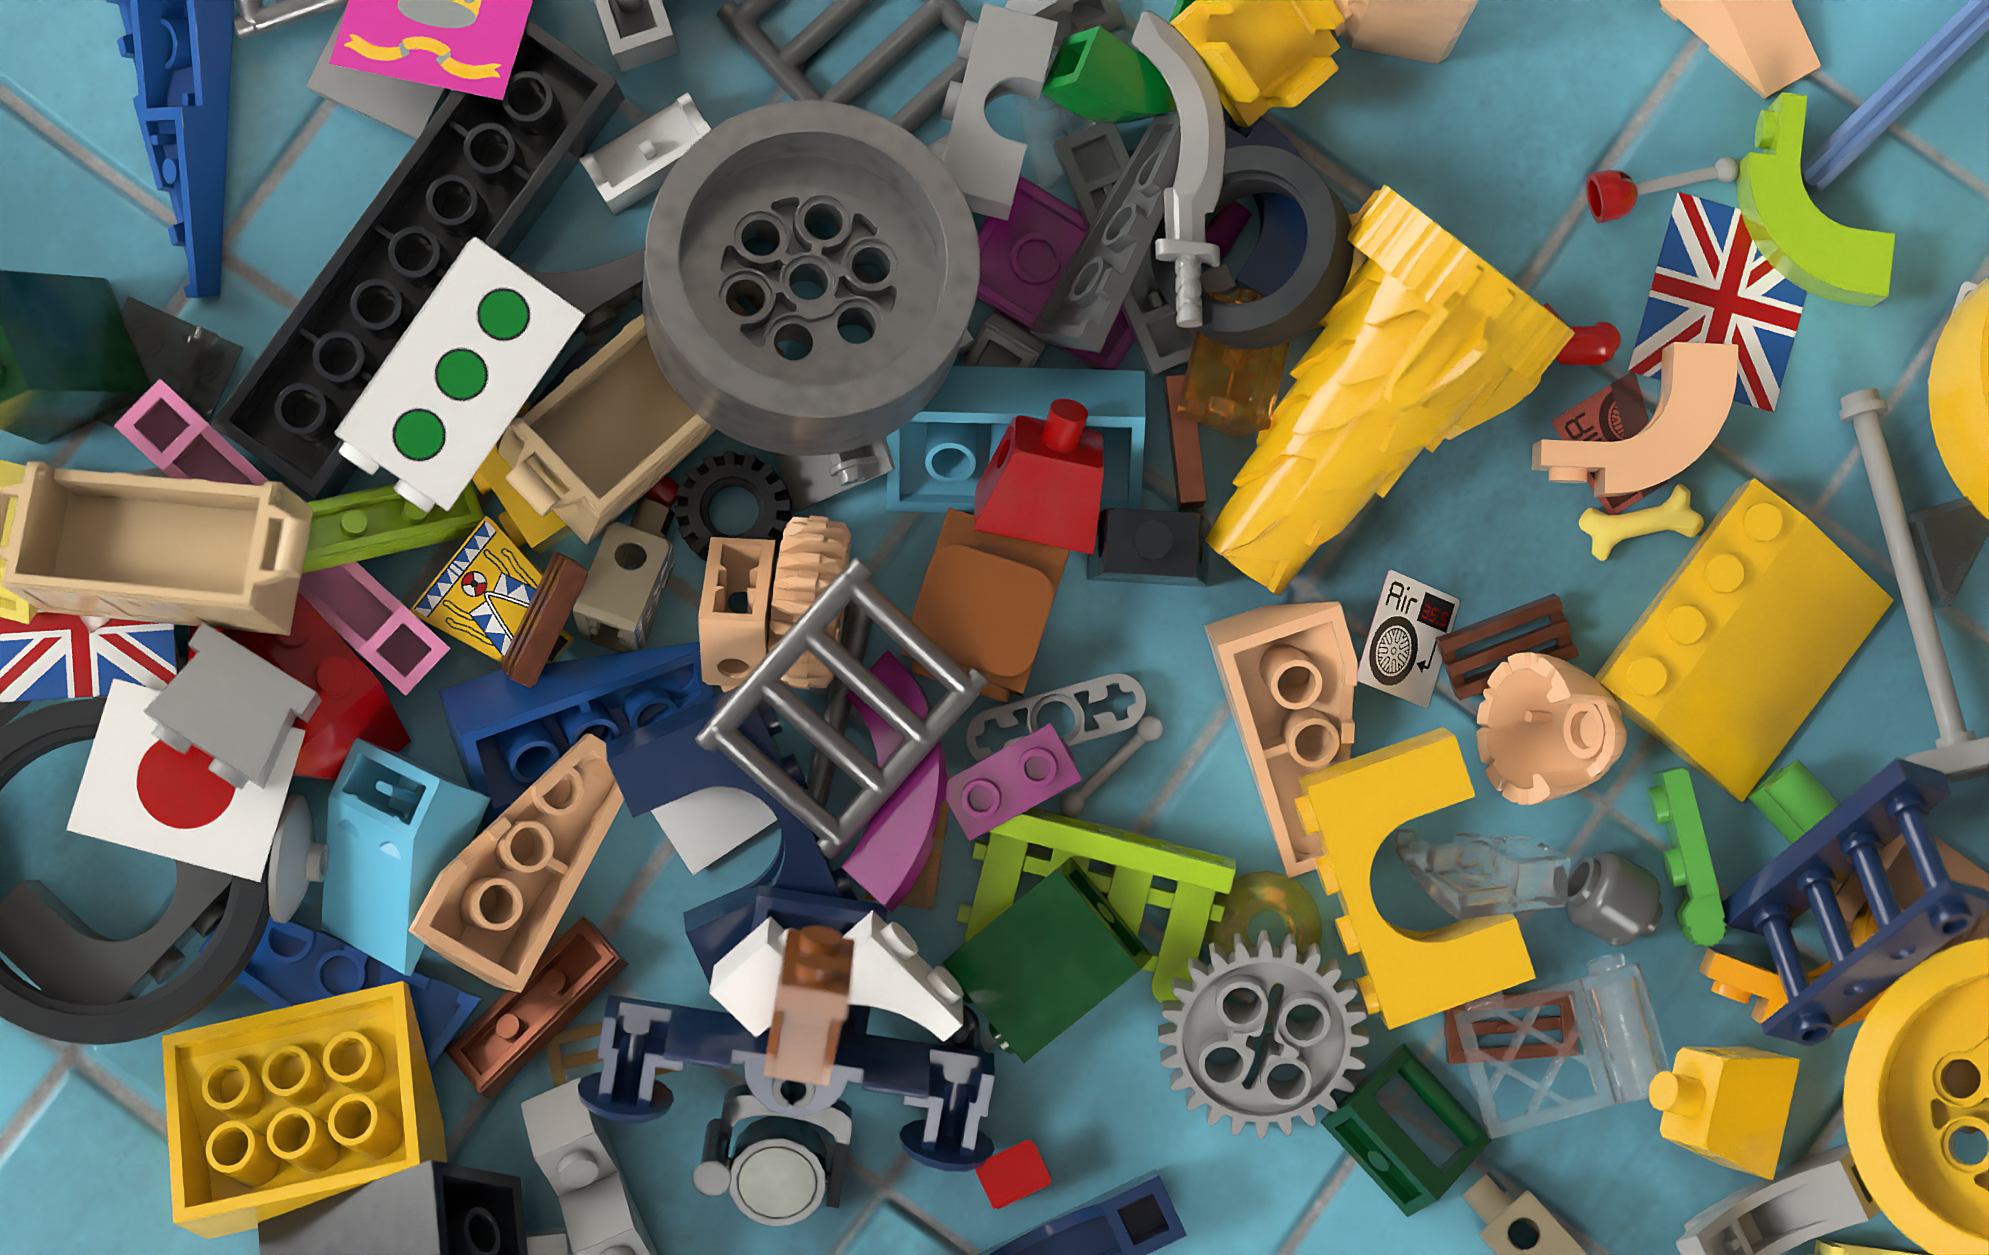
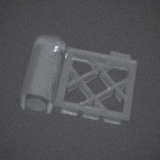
[1453,952,1671,1139]

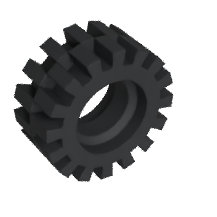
[674,451,793,562]

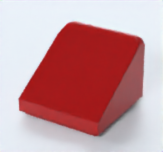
[975,1139,1052,1210]

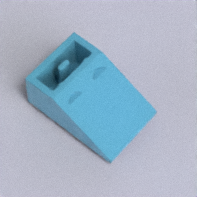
[321,738,491,976]

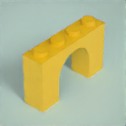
[1294,727,1536,1030]

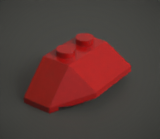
[187,590,411,780]

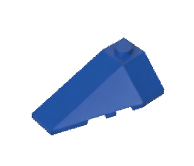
[439,642,714,829]

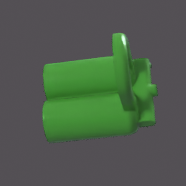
[1748,759,1840,845]

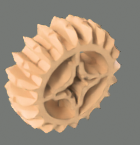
[768,515,851,690]

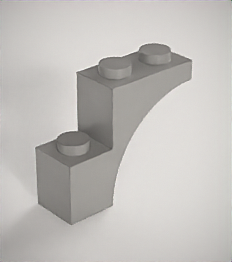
[520,1077,659,1255]

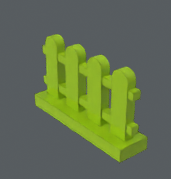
[956,807,1236,1003]

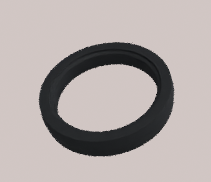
[0,698,274,1045]

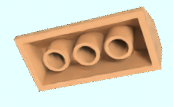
[1330,0,1479,64]

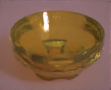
[1206,871,1322,987]

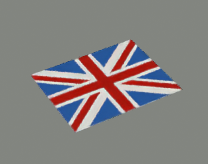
[1628,192,1807,413]
[0,609,177,702]

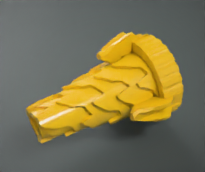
[1205,185,1575,596]

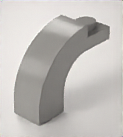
[1675,1144,1881,1255]

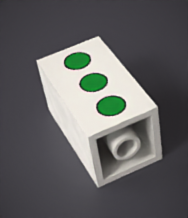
[335,237,585,513]

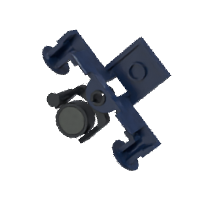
[577,885,995,1226]

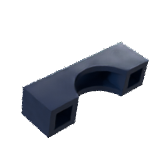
[976,1169,1187,1255]

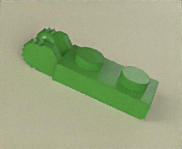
[1647,767,1727,948]

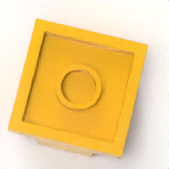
[1170,0,1345,127]

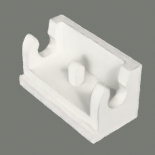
[580,92,711,216]

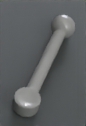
[1060,716,1163,817]

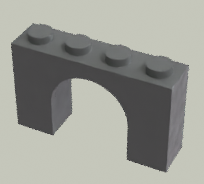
[0,859,232,1005]

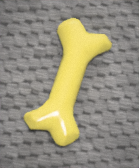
[1578,484,1704,561]

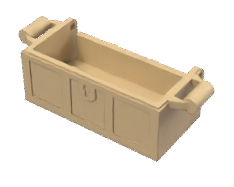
[498,297,785,545]
[0,461,313,635]

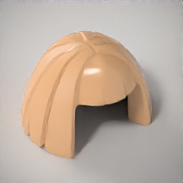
[1476,652,1627,805]

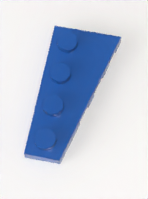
[198,915,484,1072]

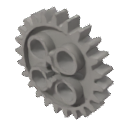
[1158,930,1369,1139]

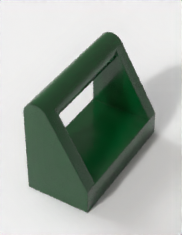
[1320,1043,1493,1217]

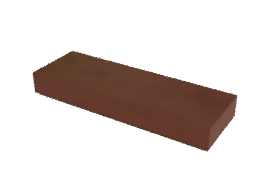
[445,916,629,1100]

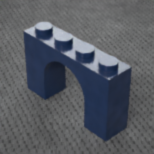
[606,686,859,987]

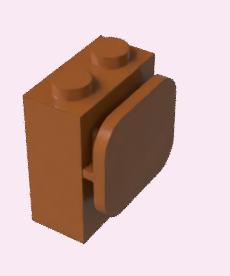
[901,508,1070,703]

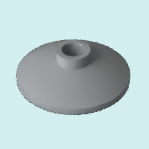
[268,794,329,923]

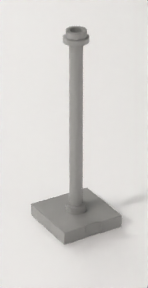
[1839,388,1989,784]

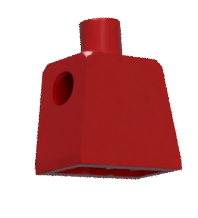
[974,398,1104,555]

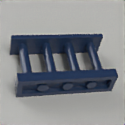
[1721,758,1989,1046]

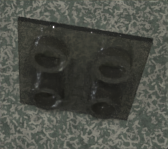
[94,296,244,429]

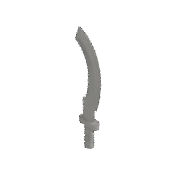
[1131,10,1226,328]

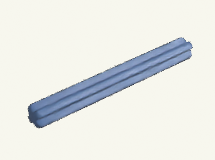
[1800,0,1989,195]

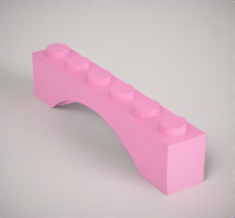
[114,379,450,696]

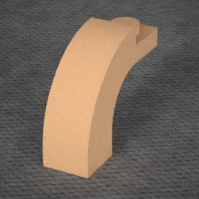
[1532,342,1738,498]

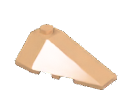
[1657,0,1821,100]
[1204,602,1358,878]
[408,734,625,993]

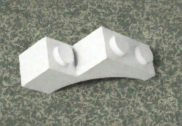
[710,910,963,1042]

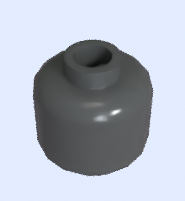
[1563,851,1663,946]

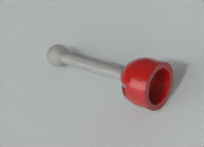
[1586,157,1740,223]

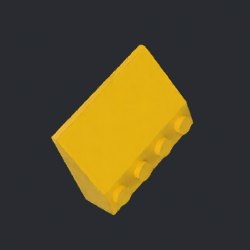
[1594,478,1894,803]
[162,981,447,1239]

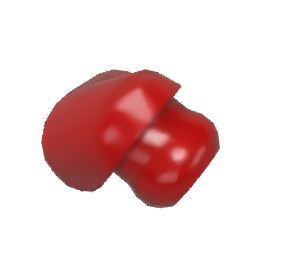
[1543,302,1621,366]

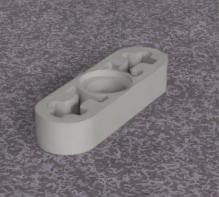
[966,673,1146,762]

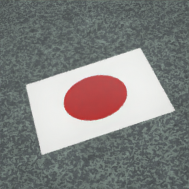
[66,678,305,882]

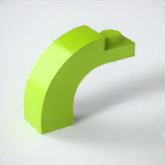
[1736,92,1895,307]

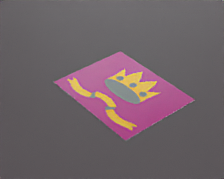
[329,0,533,100]

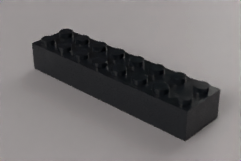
[211,19,625,500]

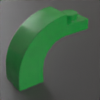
[1041,0,1195,124]

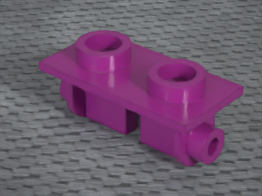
[945,723,1082,841]

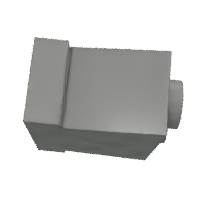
[143,622,322,790]

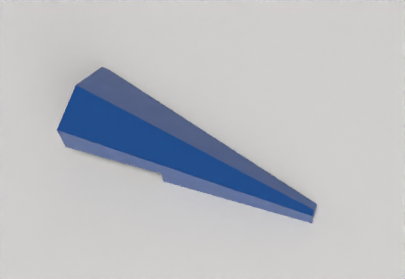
[106,0,234,298]

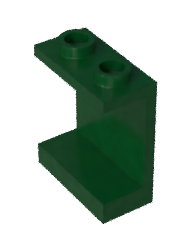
[942,857,1153,1063]

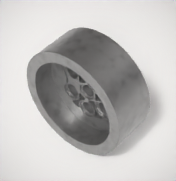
[642,100,980,456]

